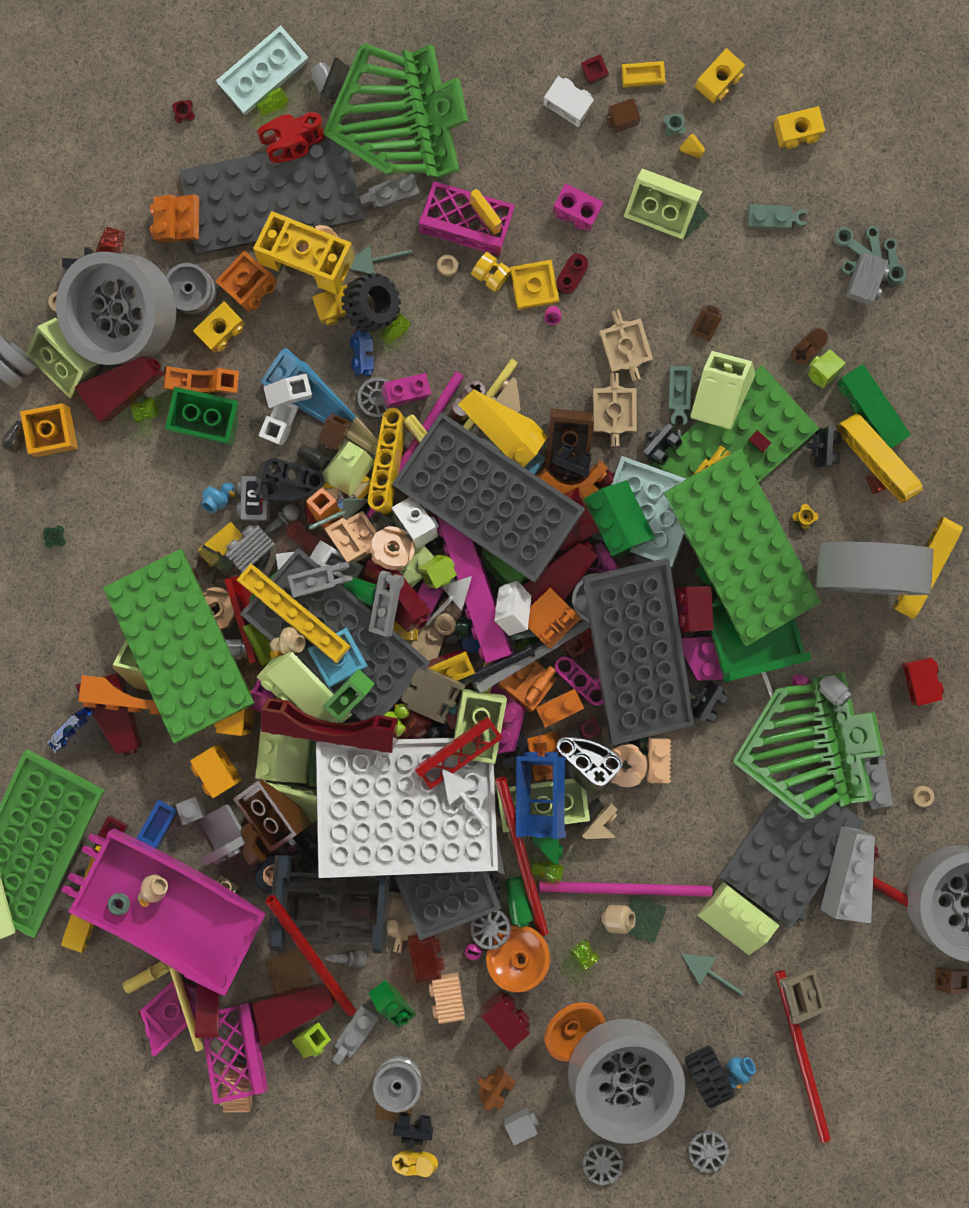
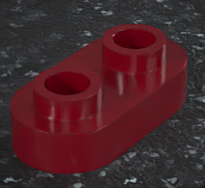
[556,253,588,295]

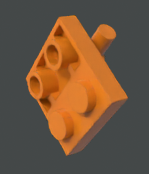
[497,661,557,713]

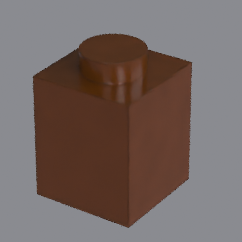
[606,98,640,134]
[318,413,352,450]

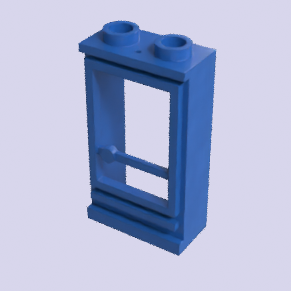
[516,752,566,839]

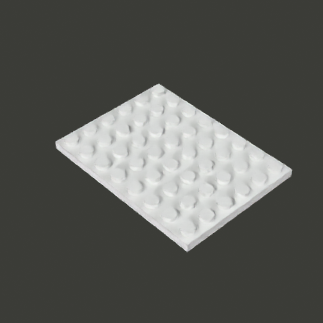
[316,738,498,878]

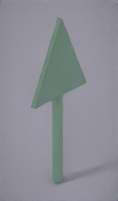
[350,246,412,274]
[309,498,368,530]
[681,953,743,995]

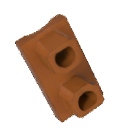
[477,1065,516,1111]

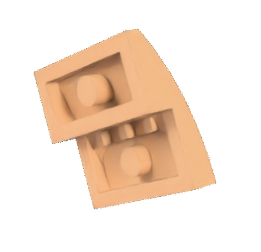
[325,511,377,564]

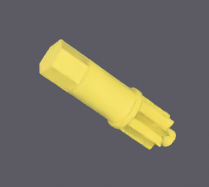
[123,961,170,994]

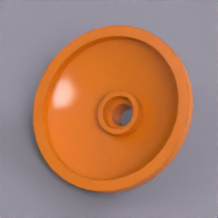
[486,925,550,993]
[544,1002,605,1062]

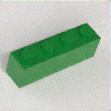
[837,364,911,448]

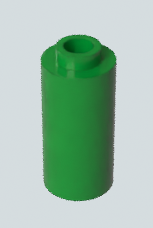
[343,577,377,607]
[505,876,533,927]

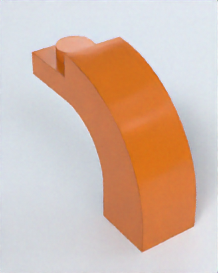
[163,366,239,396]
[537,460,607,498]
[306,487,342,536]

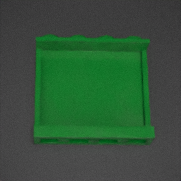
[710,598,812,683]

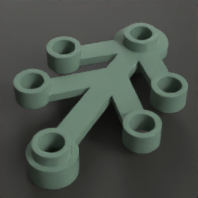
[834,226,907,286]

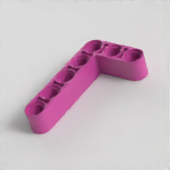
[554,656,603,705]

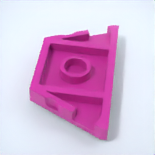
[681,636,723,680]
[490,683,526,755]
[140,980,197,1057]

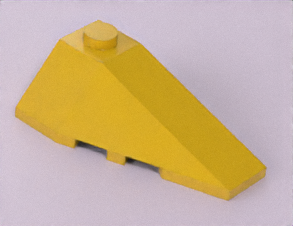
[458,389,548,467]

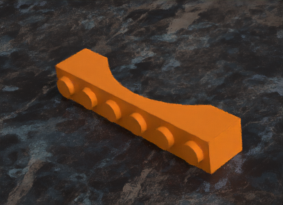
[78,675,160,715]

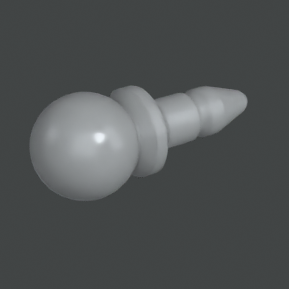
[264,504,300,533]
[326,950,367,968]

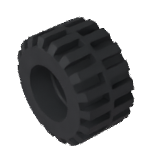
[341,273,401,332]
[685,1045,735,1109]

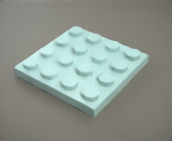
[592,456,686,567]

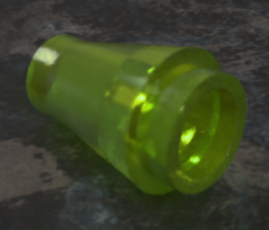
[256,87,290,116]
[381,313,412,345]
[532,861,565,884]

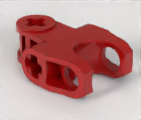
[257,112,325,163]

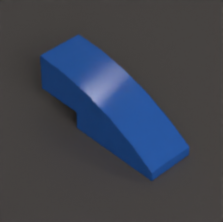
[136,800,177,849]

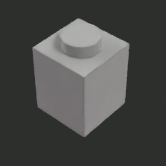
[175,794,208,825]
[504,1108,539,1146]

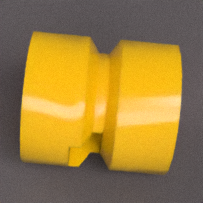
[471,252,512,293]

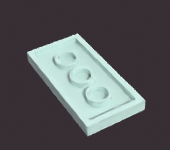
[216,25,309,115]

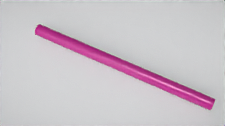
[366,371,464,522]
[539,881,713,897]

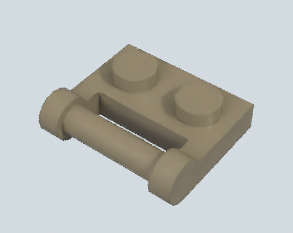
[779,968,827,1024]

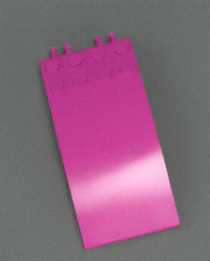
[61,828,266,996]

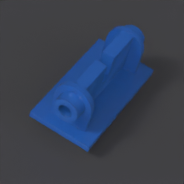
[350,330,374,377]

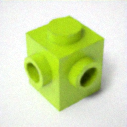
[808,349,846,389]
[417,555,457,589]
[292,1022,331,1059]

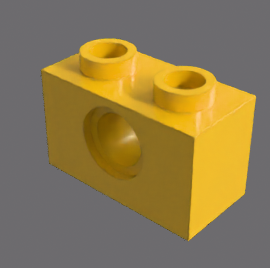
[695,48,745,104]
[774,106,825,149]
[193,302,245,353]

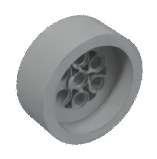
[56,252,176,365]
[816,542,934,595]
[907,845,969,962]
[568,1019,685,1144]

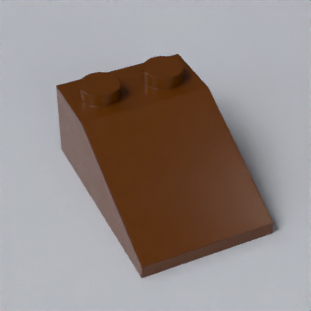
[545,408,594,481]
[233,779,312,853]

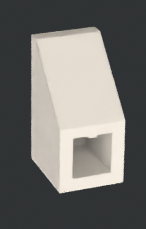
[263,374,312,408]

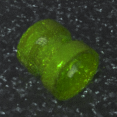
[130,397,159,423]
[570,939,600,970]

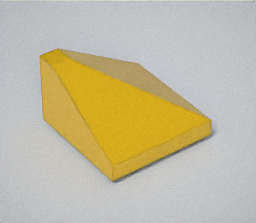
[679,134,705,159]

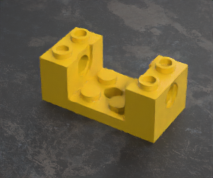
[253,211,355,295]

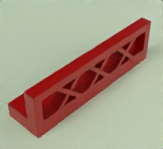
[224,575,258,663]
[415,716,503,790]

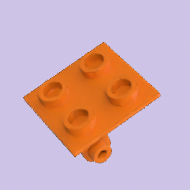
[528,588,581,649]
[527,731,559,782]

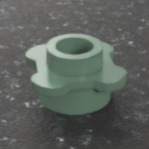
[663,113,686,136]

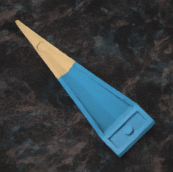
[260,348,391,464]

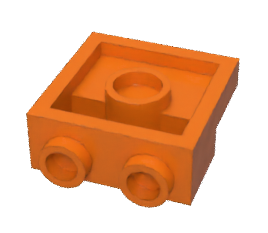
[150,194,199,244]
[215,251,278,313]

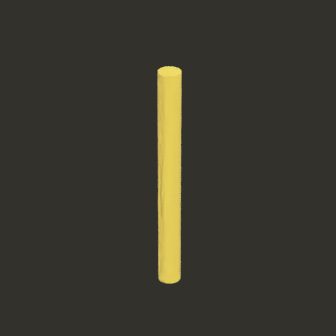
[463,359,518,431]
[169,967,204,1052]

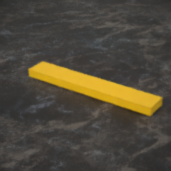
[237,563,351,664]

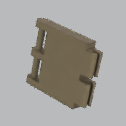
[401,667,465,724]

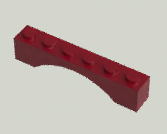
[261,697,398,753]

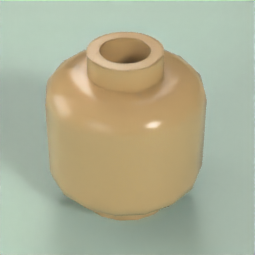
[602,905,636,934]

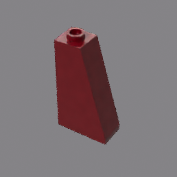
[74,357,164,422]
[521,540,598,605]
[360,559,431,632]
[75,673,142,756]
[195,983,220,1038]
[252,983,335,1046]

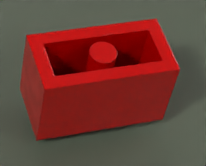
[902,657,944,706]

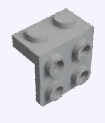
[200,804,245,866]

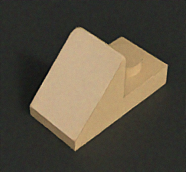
[581,801,618,839]

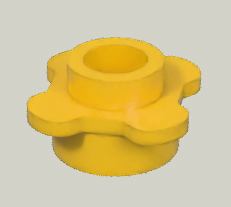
[792,504,818,530]

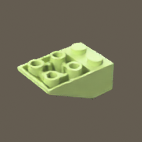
[690,351,755,430]

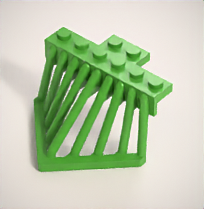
[323,43,468,179]
[733,672,884,819]

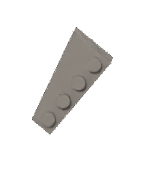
[820,826,875,923]

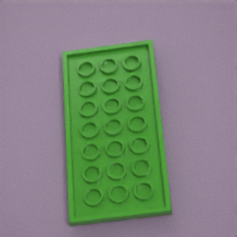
[649,365,819,538]
[663,449,821,646]
[103,549,255,744]
[0,749,105,938]

